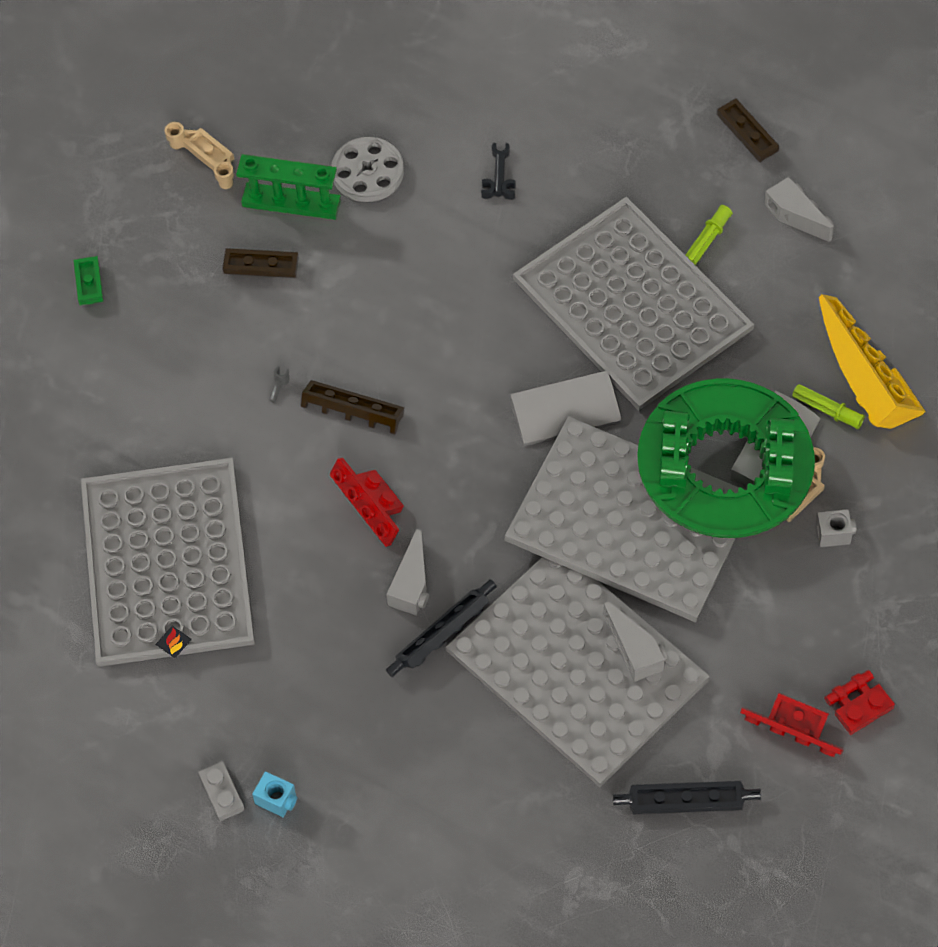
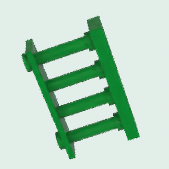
[236,154,341,220]

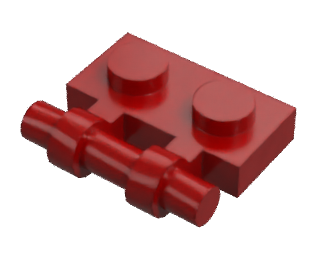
[824,670,895,735]

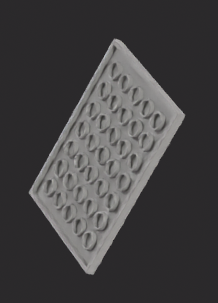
[513,197,754,411]
[504,416,739,622]
[81,458,255,667]
[446,557,710,787]

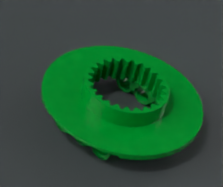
[637,378,815,538]

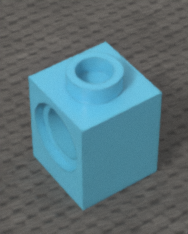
[252,771,297,817]

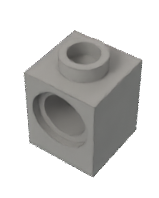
[815,509,856,547]

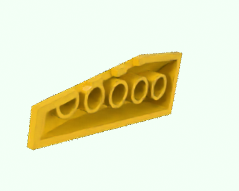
[819,294,926,429]

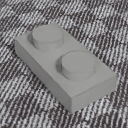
[198,761,245,821]

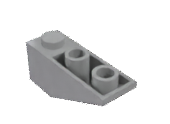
[764,177,834,242]

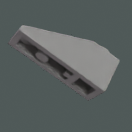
[386,529,429,616]
[604,601,667,682]

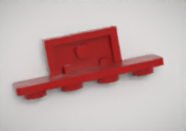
[330,457,404,547]
[740,693,844,757]

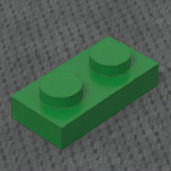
[73,256,104,305]

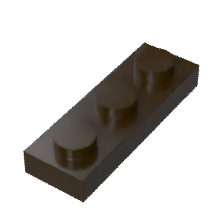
[717,98,779,163]
[222,248,299,278]

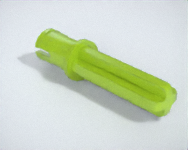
[685,205,733,266]
[792,384,865,430]

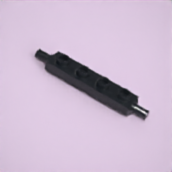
[385,579,497,677]
[613,781,761,814]

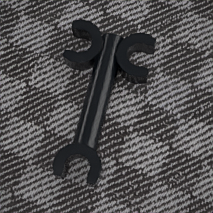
[481,143,516,200]

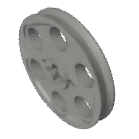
[331,137,404,202]

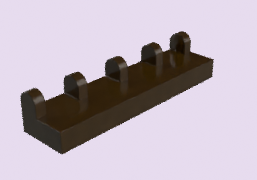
[301,380,405,435]

